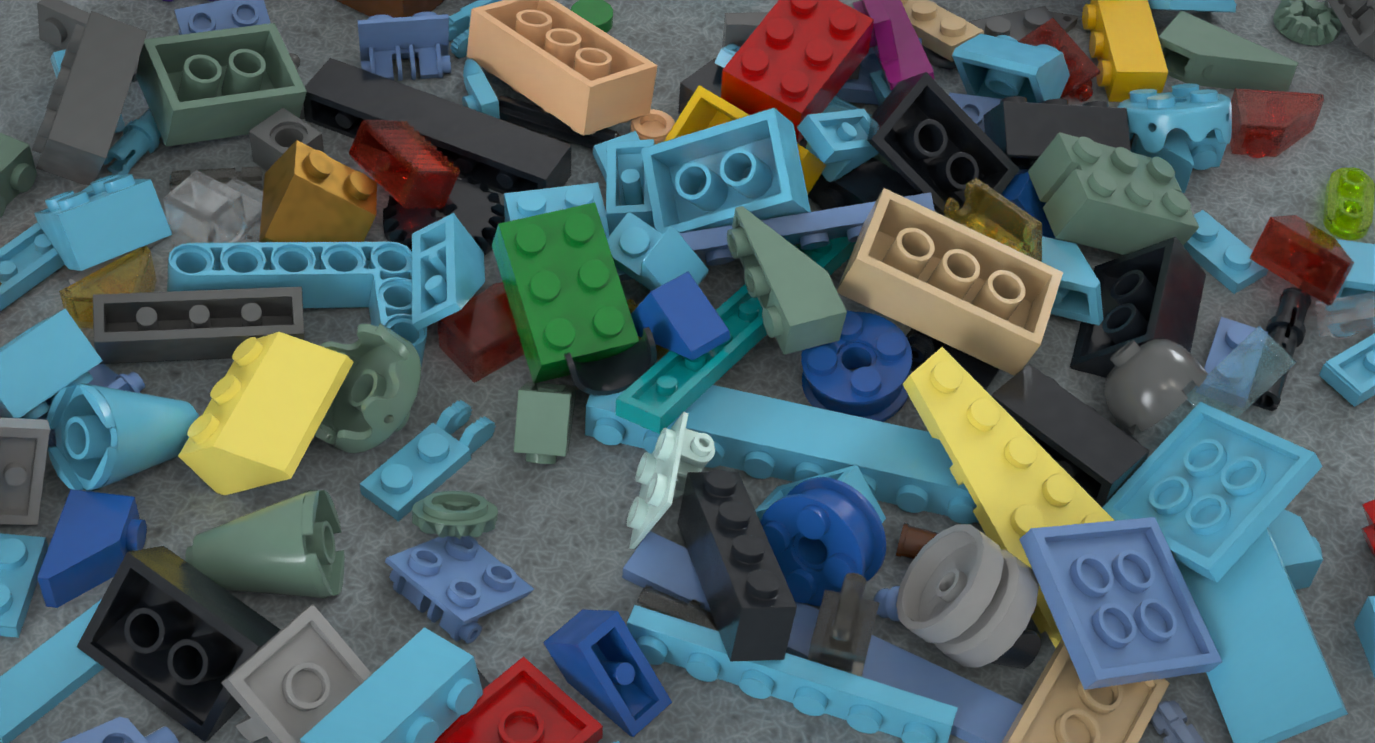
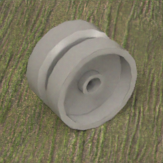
[896,524,1039,668]

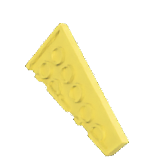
[903,347,1115,649]

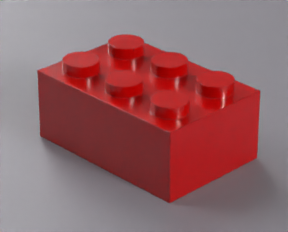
[721,0,874,144]

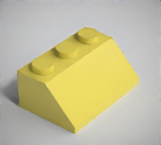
[178,332,354,495]

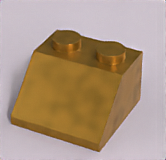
[259,140,377,242]

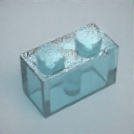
[1187,326,1296,418]

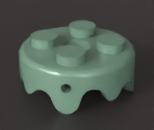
[314,323,421,454]

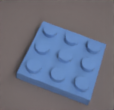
[1019,517,1222,690]

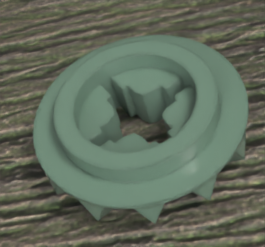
[1273,0,1342,46]
[412,491,498,540]

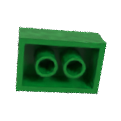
[492,202,639,384]

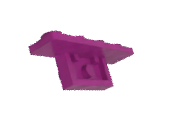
[852,0,935,90]

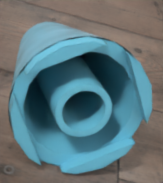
[47,383,200,491]

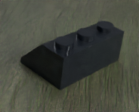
[867,72,1020,230]
[1070,237,1206,378]
[77,546,281,742]

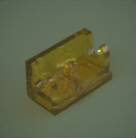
[944,178,1042,262]

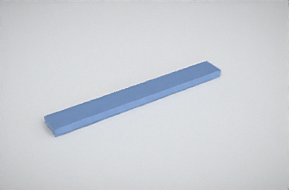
[622,531,1023,743]

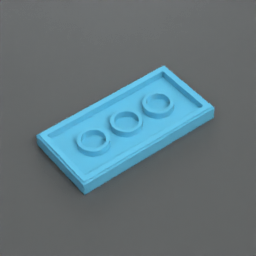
[1176,527,1348,743]

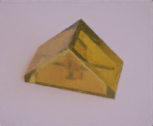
[59,245,157,329]

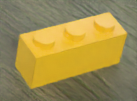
[1082,0,1168,102]

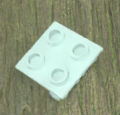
[627,412,715,549]

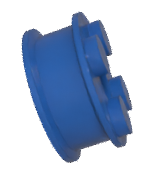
[801,310,912,422]
[760,477,886,607]

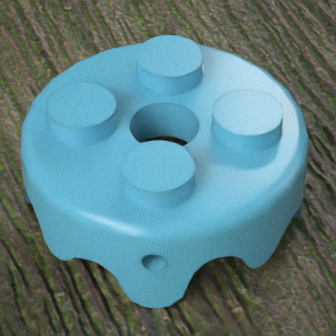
[1117,84,1232,153]

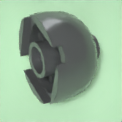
[1104,339,1208,436]

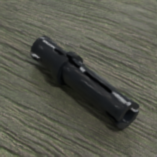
[1248,287,1312,411]

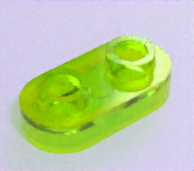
[1323,167,1375,240]

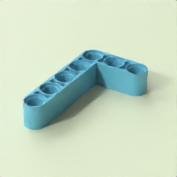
[167,242,427,367]

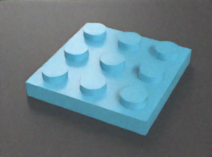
[1102,402,1323,583]

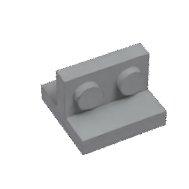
[0,417,50,525]
[221,604,372,743]

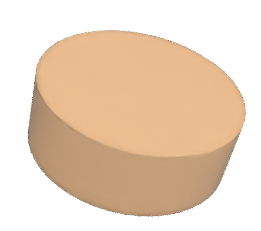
[630,109,675,145]

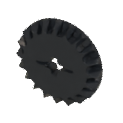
[383,172,505,255]

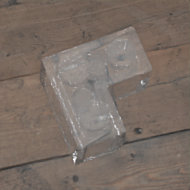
[163,170,263,248]

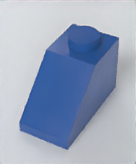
[37,489,147,608]
[543,609,672,737]

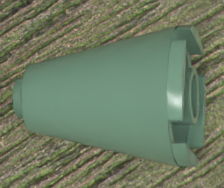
[185,490,345,599]

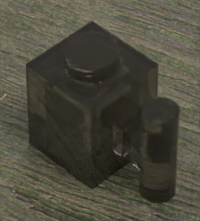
[808,573,879,677]

